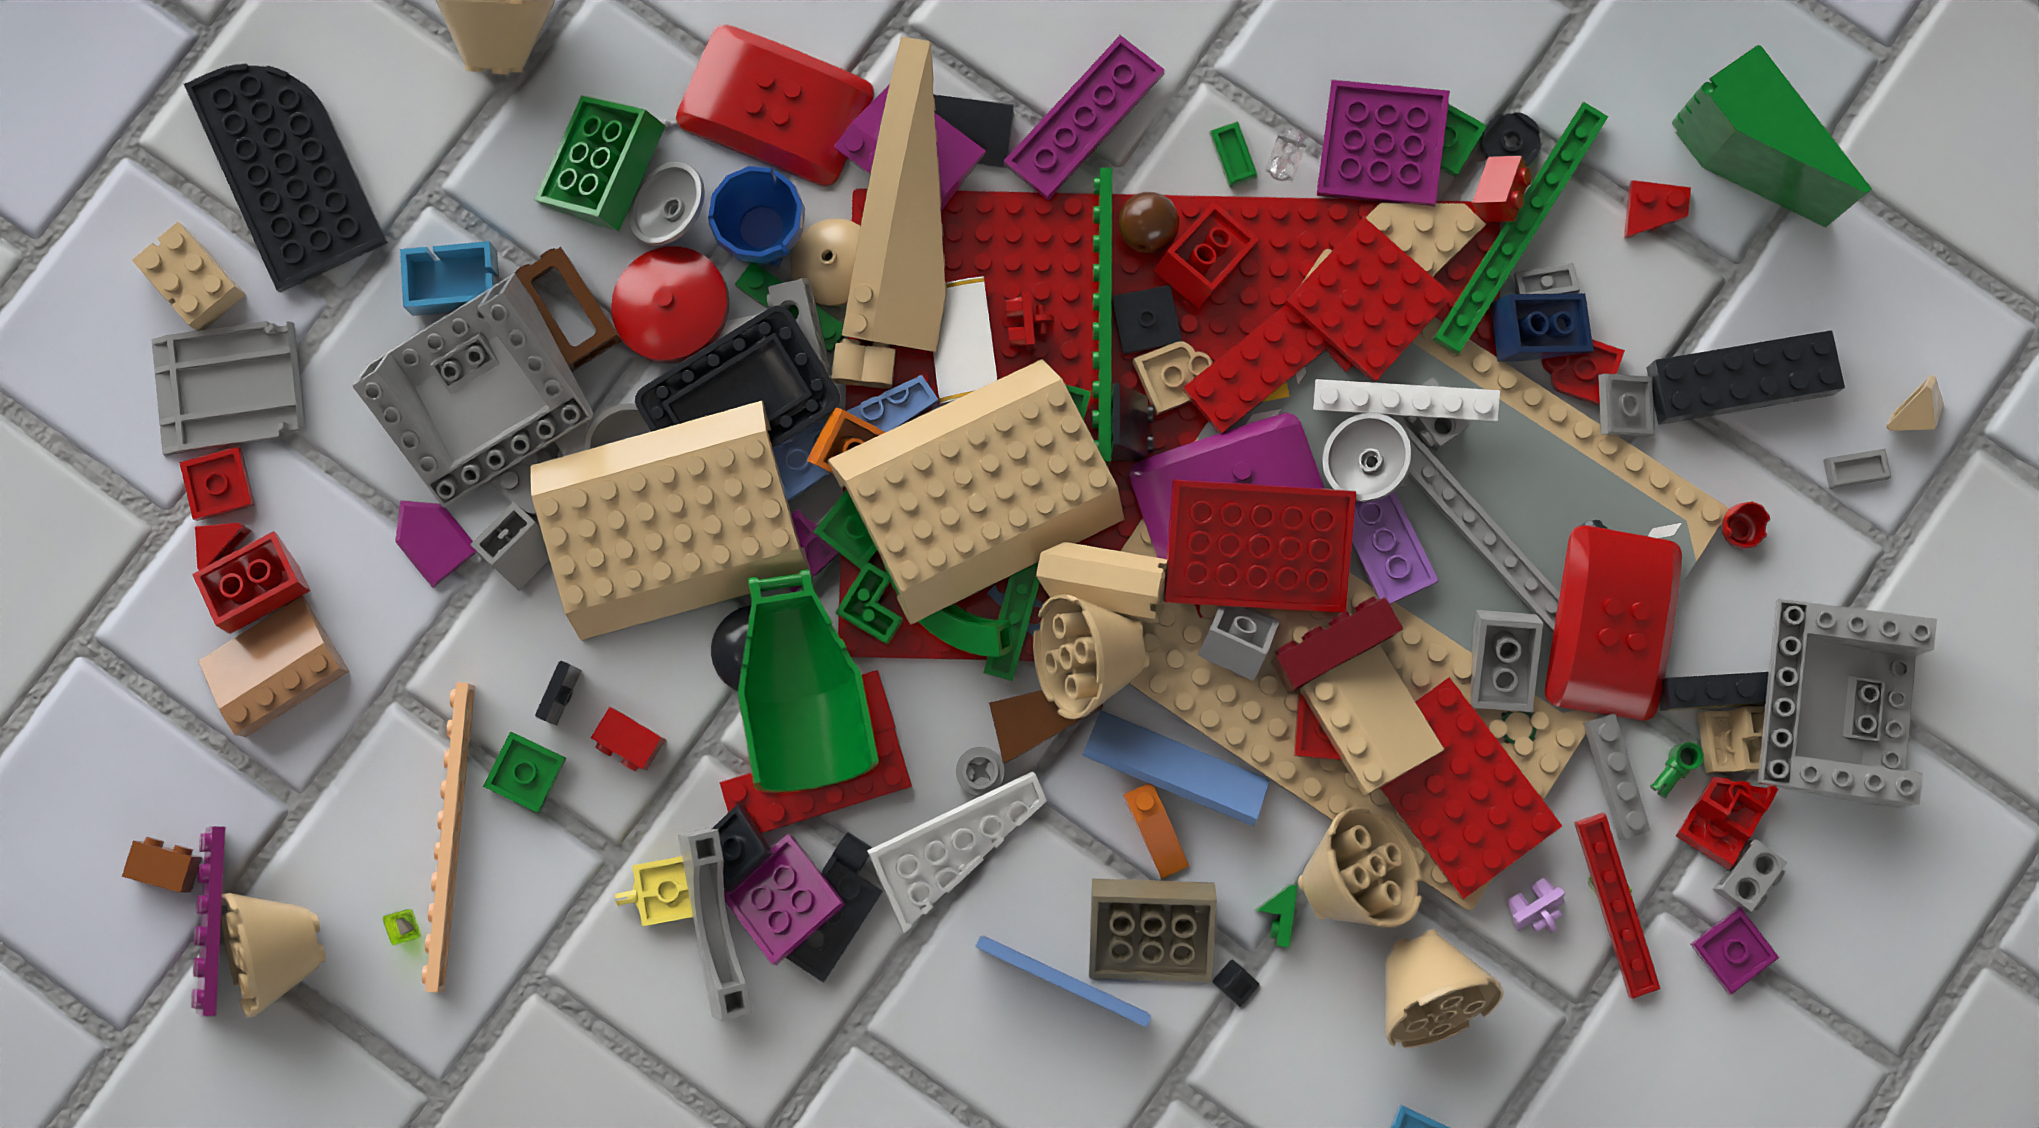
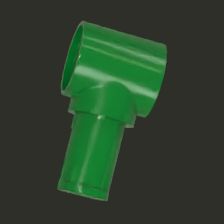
[1650,742,1704,798]

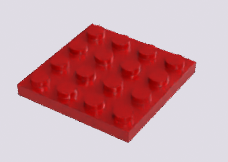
[1284,217,1454,383]

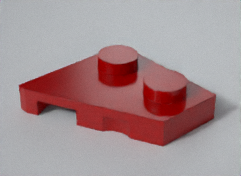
[1624,180,1691,238]

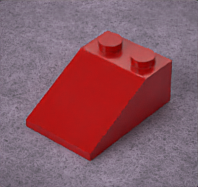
[1153,202,1259,309]

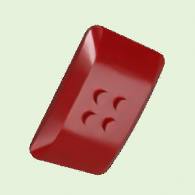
[676,25,874,187]
[1544,525,1682,721]

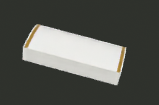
[933,276,997,405]

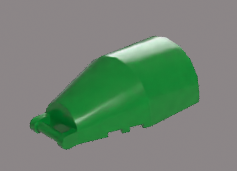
[737,569,879,793]

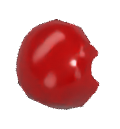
[1722,501,1770,550]

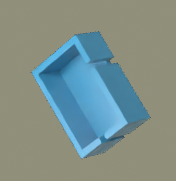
[400,241,499,316]

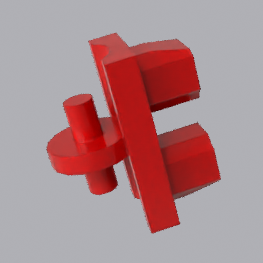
[1006,291,1055,351]

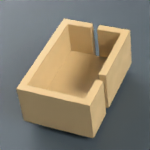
[132,222,246,331]

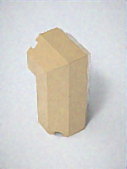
[1036,542,1168,624]

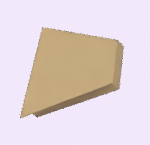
[1886,374,1944,431]

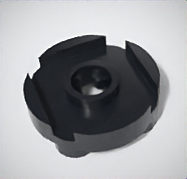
[1480,112,1542,167]

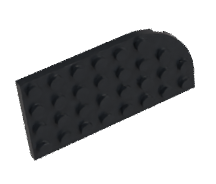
[184,64,388,293]

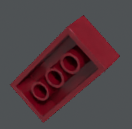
[1271,596,1403,694]

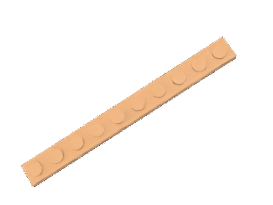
[422,682,475,992]

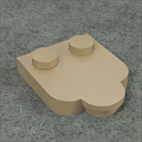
[1132,342,1213,416]

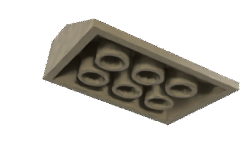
[1089,878,1217,982]

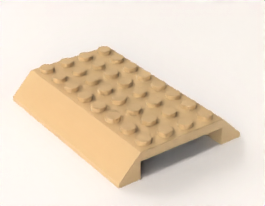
[828,360,1124,625]
[530,401,812,640]

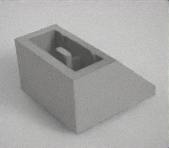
[470,502,550,591]

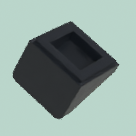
[1212,959,1260,1007]

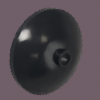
[711,605,751,691]

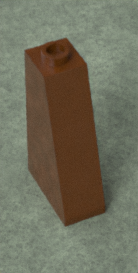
[989,690,1107,764]

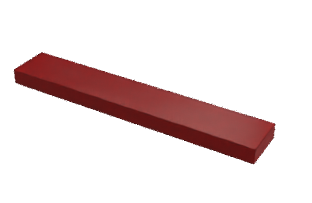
[1574,813,1661,999]

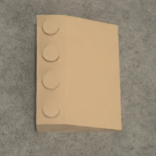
[1300,644,1444,797]

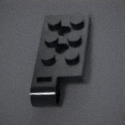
[786,832,883,983]

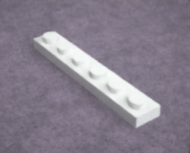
[1313,379,1500,422]

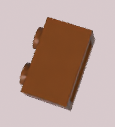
[122,837,202,893]

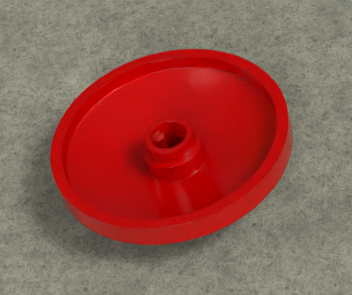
[611,246,730,363]

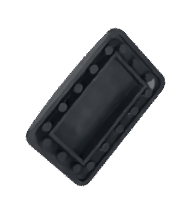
[635,305,840,449]

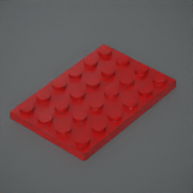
[1163,479,1356,613]
[1380,677,1562,899]

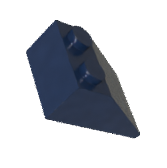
[1490,293,1594,362]

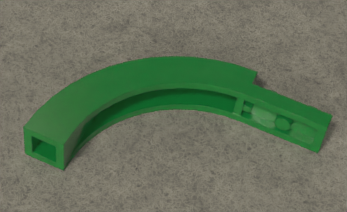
[883,561,1013,657]

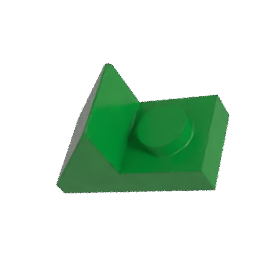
[1254,885,1298,947]

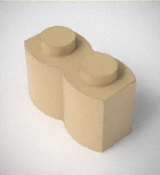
[832,339,896,389]

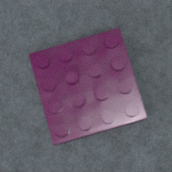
[1317,80,1450,207]

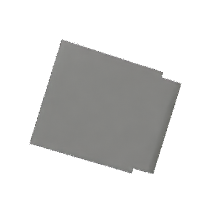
[151,321,305,455]

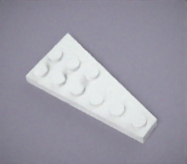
[867,771,1047,934]

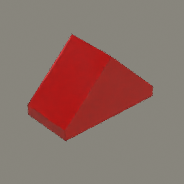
[195,522,252,570]

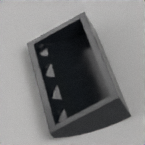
[933,94,1014,168]

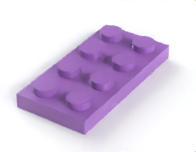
[1352,491,1439,604]

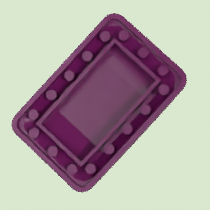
[1129,413,1324,559]

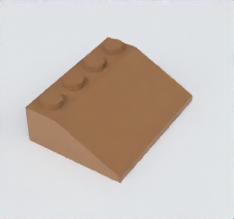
[198,596,350,737]

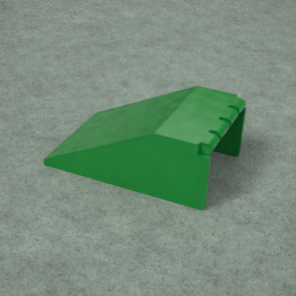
[1672,45,1872,228]

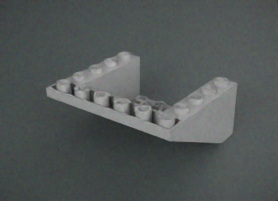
[352,273,594,508]
[1758,599,1937,808]

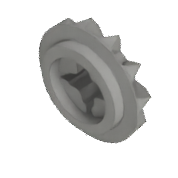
[956,747,1005,796]

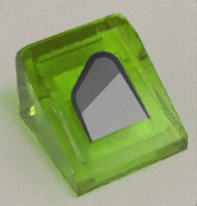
[382,909,421,946]

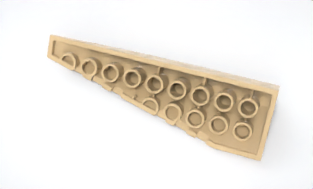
[842,36,947,352]

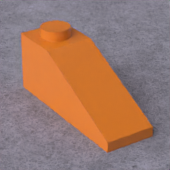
[1123,783,1189,879]

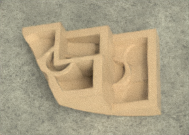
[1697,706,1765,773]

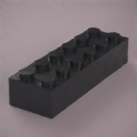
[1646,330,1845,425]

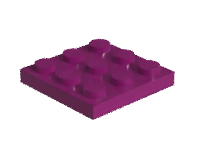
[724,834,845,966]

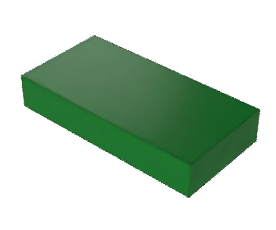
[1210,121,1258,187]

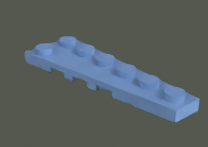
[773,375,939,502]

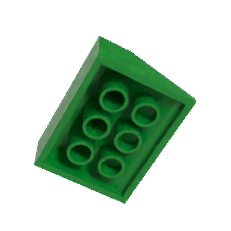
[534,95,666,231]

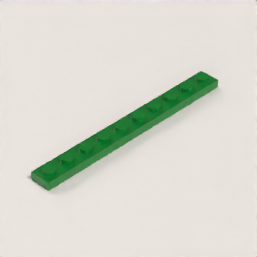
[1432,101,1608,356]
[1092,168,1112,467]
[983,384,1091,682]

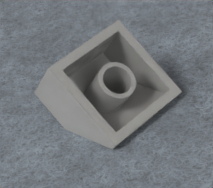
[1198,606,1280,681]

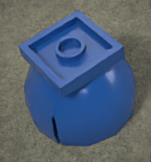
[708,166,805,268]

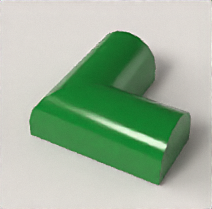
[835,561,903,645]

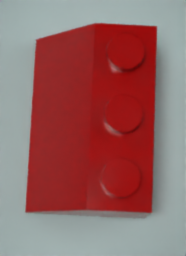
[192,531,311,634]

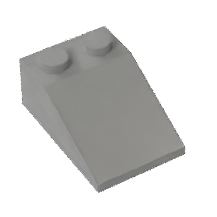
[1470,610,1543,712]

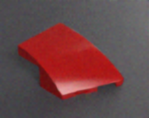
[1675,776,1779,870]

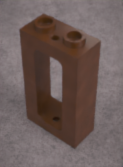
[515,247,622,372]

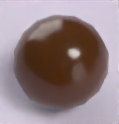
[1118,192,1180,253]

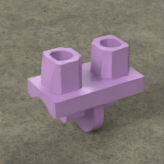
[1508,878,1565,933]

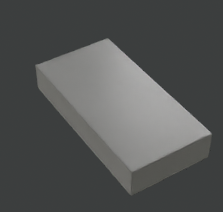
[1823,449,1892,489]

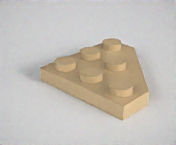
[1366,203,1486,277]

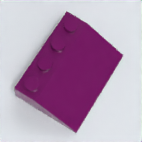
[834,84,986,212]

